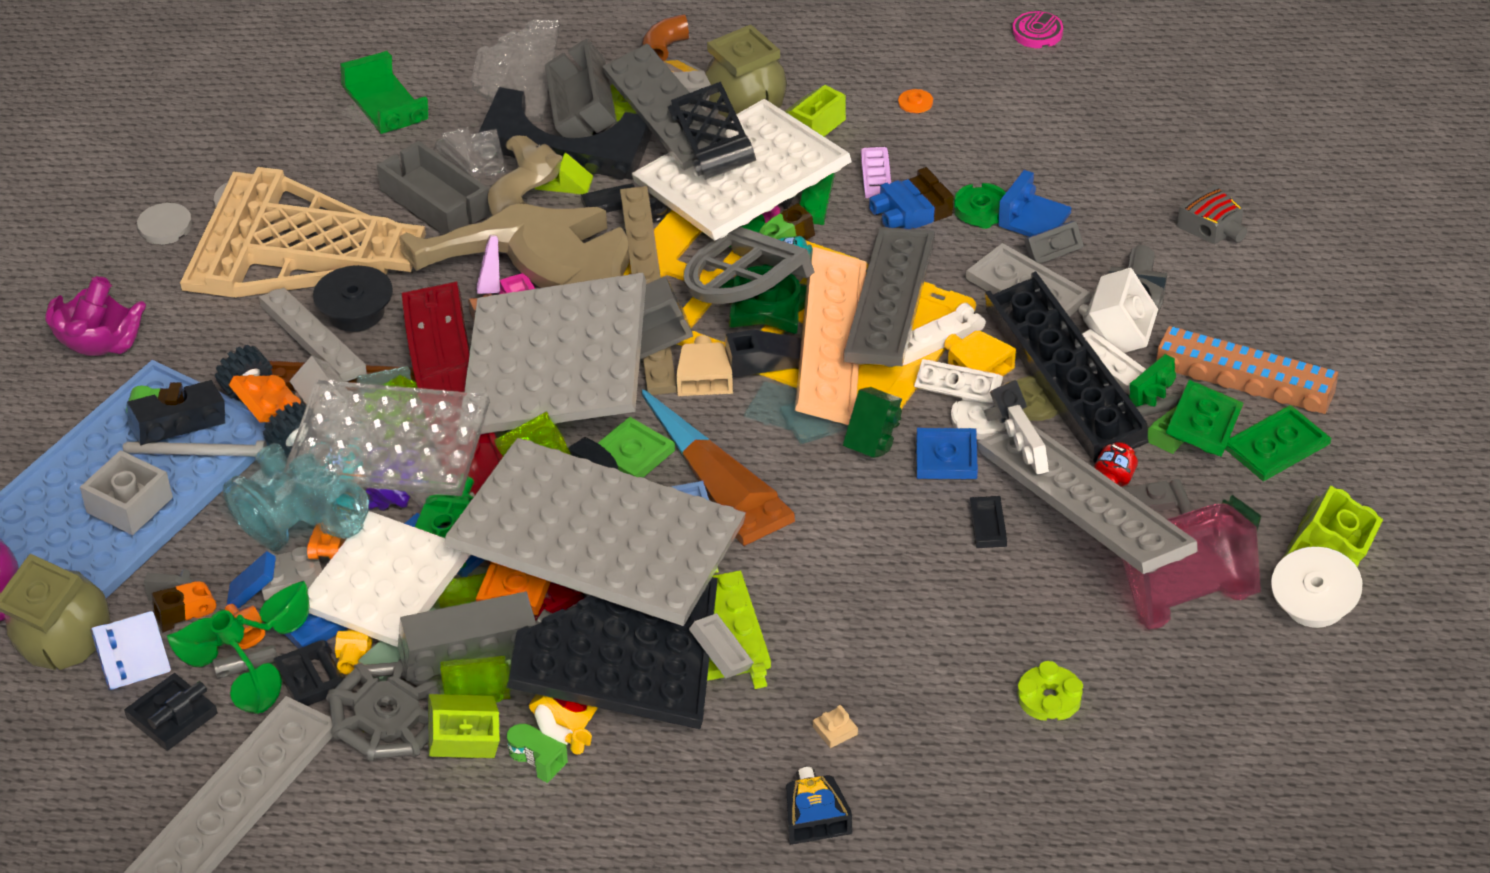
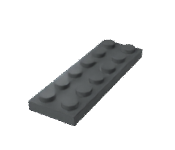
[602,43,728,170]

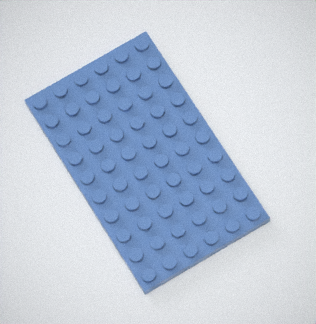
[0,360,271,598]

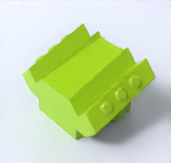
[1280,485,1383,567]

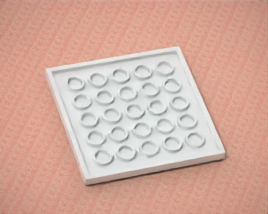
[632,99,851,241]

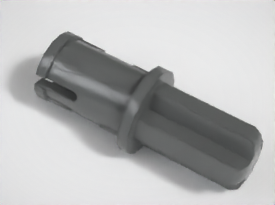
[212,645,278,679]

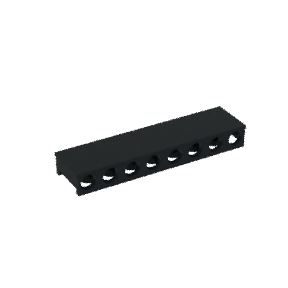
[985,271,1149,463]

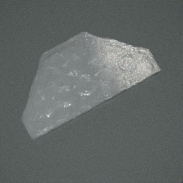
[471,19,560,122]

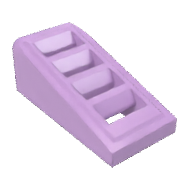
[861,147,891,198]
[476,235,500,294]

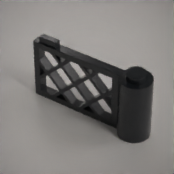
[668,81,756,180]

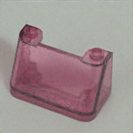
[1121,504,1261,630]

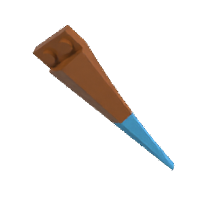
[642,389,795,546]

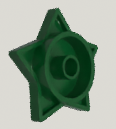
[719,264,807,334]

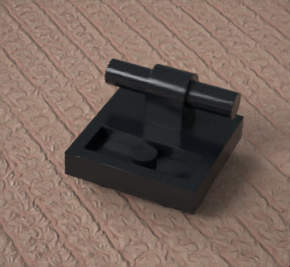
[124,673,218,751]

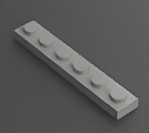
[259,288,367,382]

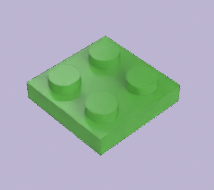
[598,417,675,478]

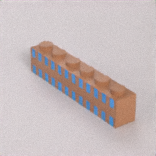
[1157,326,1339,414]

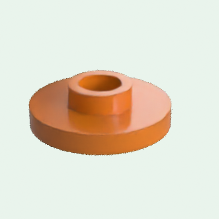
[898,89,933,113]

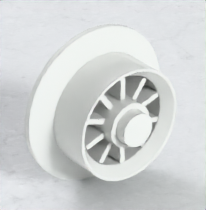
[1271,547,1362,628]

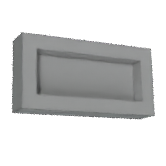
[689,613,754,679]

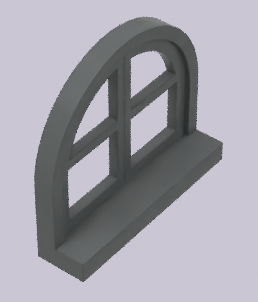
[684,227,815,304]

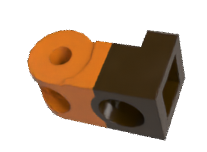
[152,581,217,633]

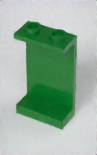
[340,51,428,134]

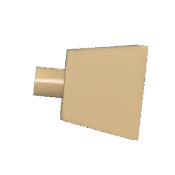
[677,335,733,396]

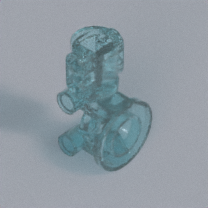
[223,444,369,551]

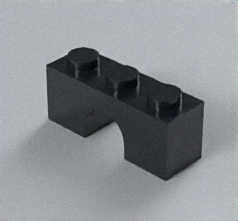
[127,380,225,446]

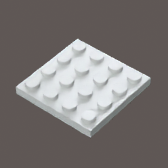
[308,511,470,647]

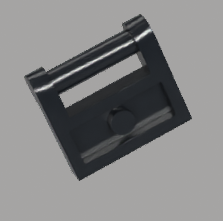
[274,640,346,706]

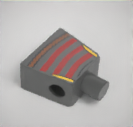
[1177,184,1247,244]

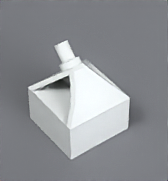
[1079,268,1158,353]

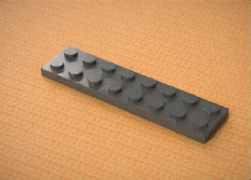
[844,227,935,367]

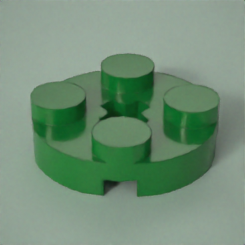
[954,183,1006,229]

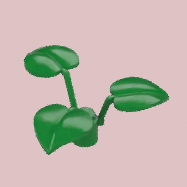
[167,581,310,714]

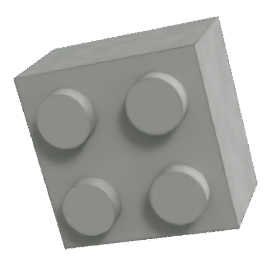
[80,450,173,535]

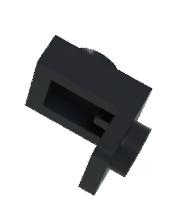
[983,380,1027,423]

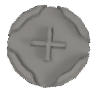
[137,203,193,245]

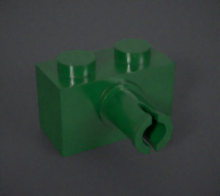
[843,387,902,458]

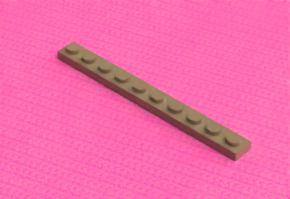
[620,186,677,395]

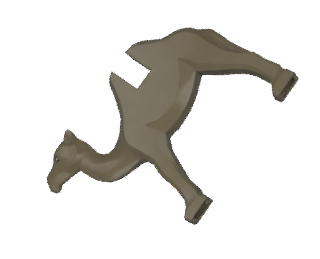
[399,136,629,288]

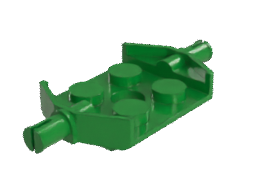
[415,476,474,569]

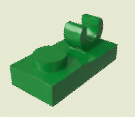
[1130,354,1176,407]

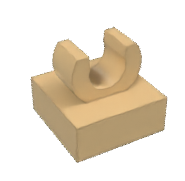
[813,705,858,748]

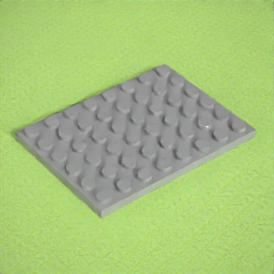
[444,438,746,626]

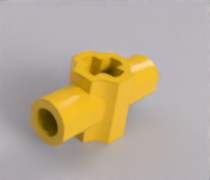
[335,628,373,674]

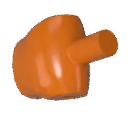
[225,604,265,649]

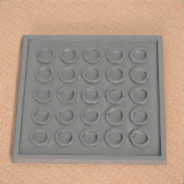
[460,273,647,436]

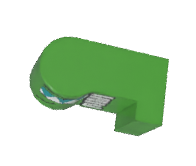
[507,724,568,783]

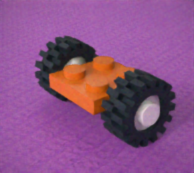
[215,345,321,458]

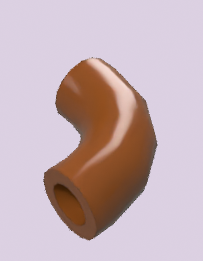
[642,14,689,61]

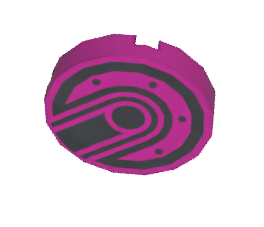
[1012,11,1063,48]

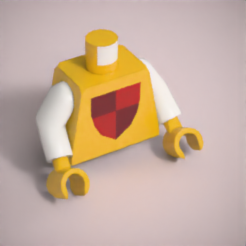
[529,694,598,755]

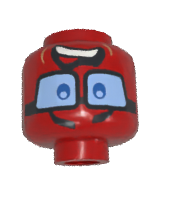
[1094,442,1138,487]

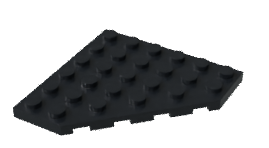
[506,577,718,729]

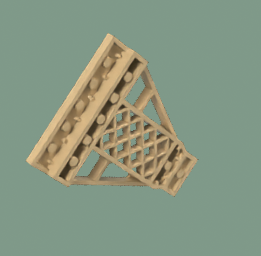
[180,167,426,298]

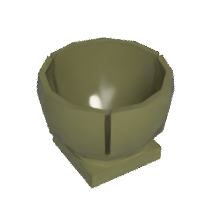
[705,24,787,118]
[0,554,111,670]

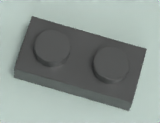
[1024,221,1084,264]

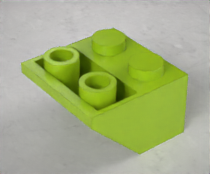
[784,85,846,137]
[428,694,500,758]

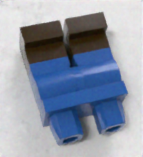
[869,167,954,229]

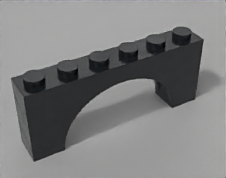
[478,87,652,180]

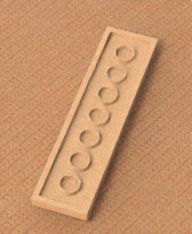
[795,247,866,425]

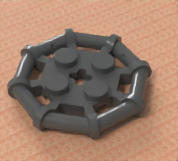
[326,659,441,761]

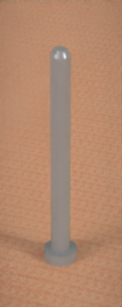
[123,440,267,461]

